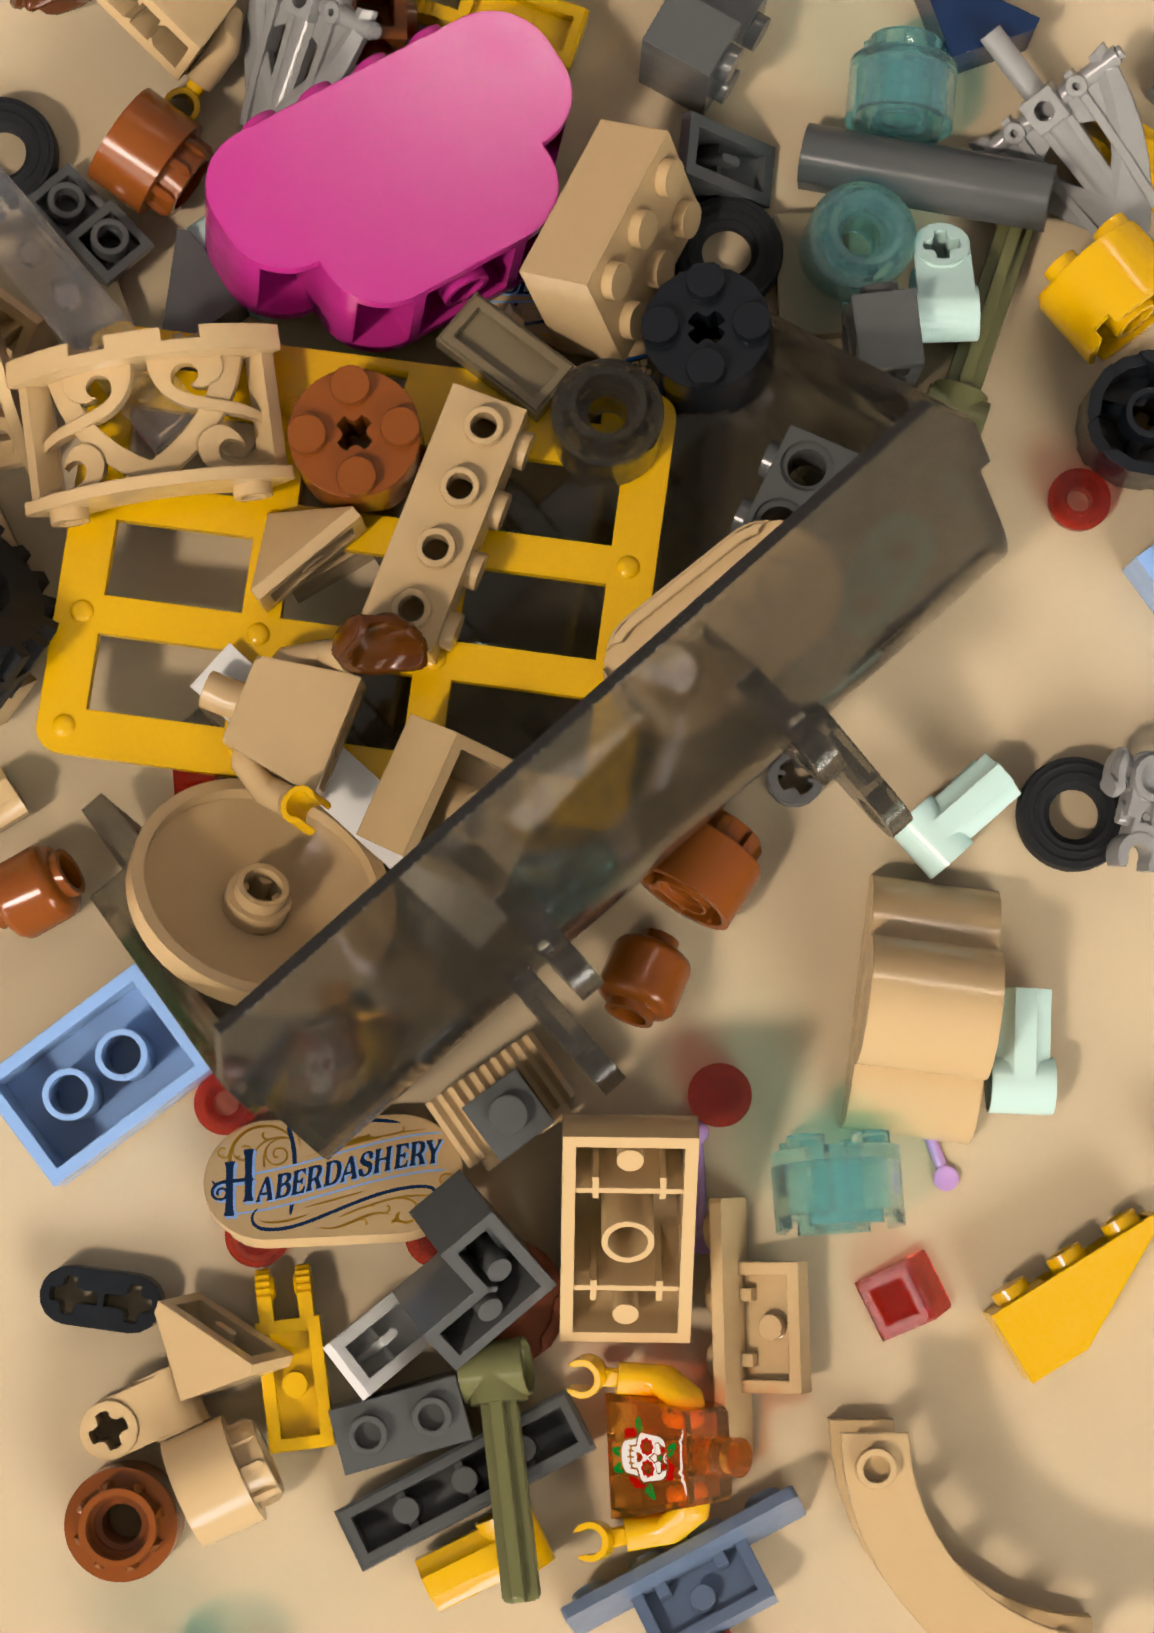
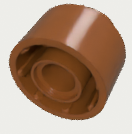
[88,88,213,216]
[634,803,762,930]
[64,1460,185,1582]

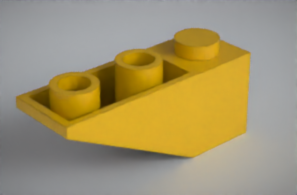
[983,1207,1154,1384]

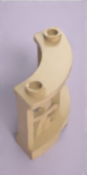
[4,323,295,528]

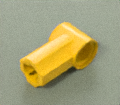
[415,1507,556,1612]

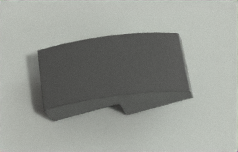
[22,163,155,288]

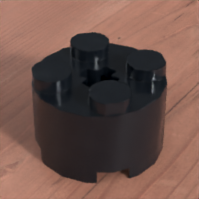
[641,262,776,415]
[1075,349,1154,491]

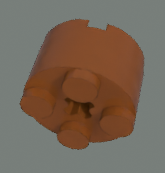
[287,365,425,512]

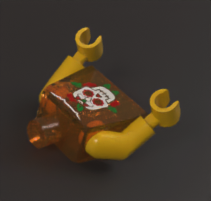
[566,1353,753,1562]

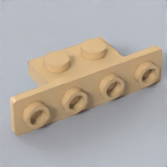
[703,1196,812,1462]

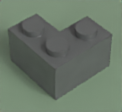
[639,0,771,116]
[392,1169,557,1371]

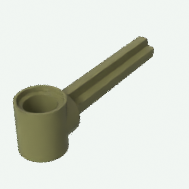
[912,224,1034,457]
[457,1336,541,1604]

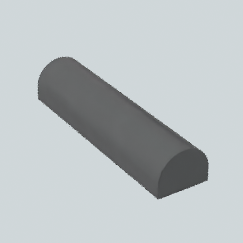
[797,123,1058,232]
[334,1389,597,1572]

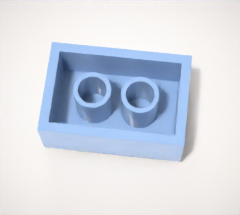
[0,963,221,1187]

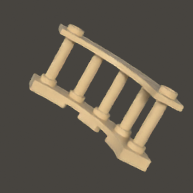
[827,1417,1092,1633]

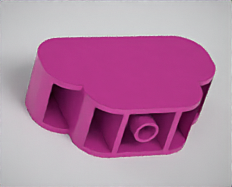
[205,11,572,352]

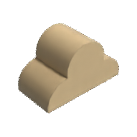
[840,875,1005,1145]
[559,1113,700,1343]

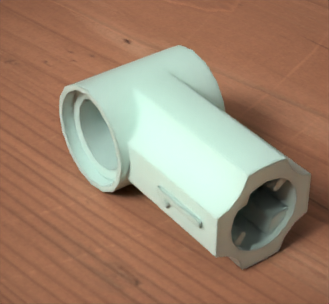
[889,753,1022,879]
[985,987,1057,1116]

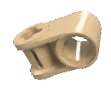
[78,1364,211,1461]

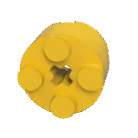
[1037,212,1154,365]

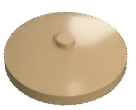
[126,778,393,1012]

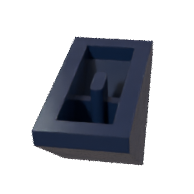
[914,0,1040,78]

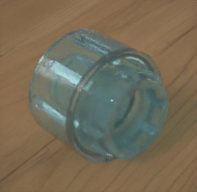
[844,26,958,144]
[798,181,916,304]

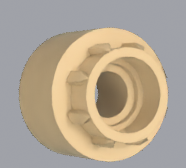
[160,1415,284,1547]

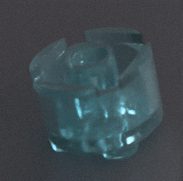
[770,1129,906,1236]

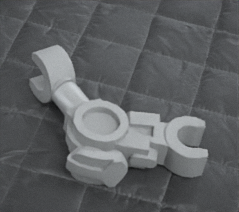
[1099,747,1154,872]

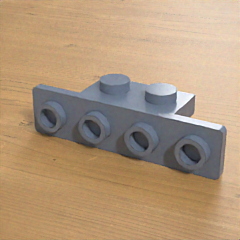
[560,1486,806,1633]

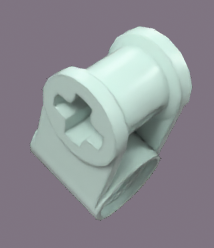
[909,222,981,343]

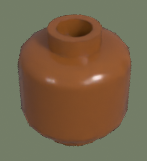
[0,843,85,939]
[597,928,691,1028]

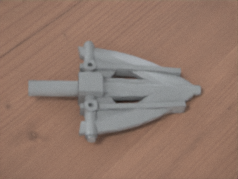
[239,0,382,126]
[968,24,1154,241]

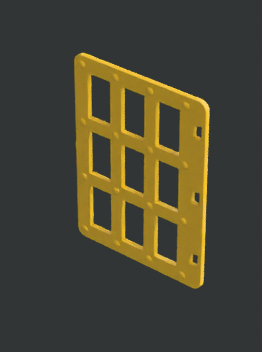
[36,325,676,827]

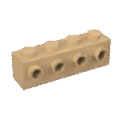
[361,383,536,664]

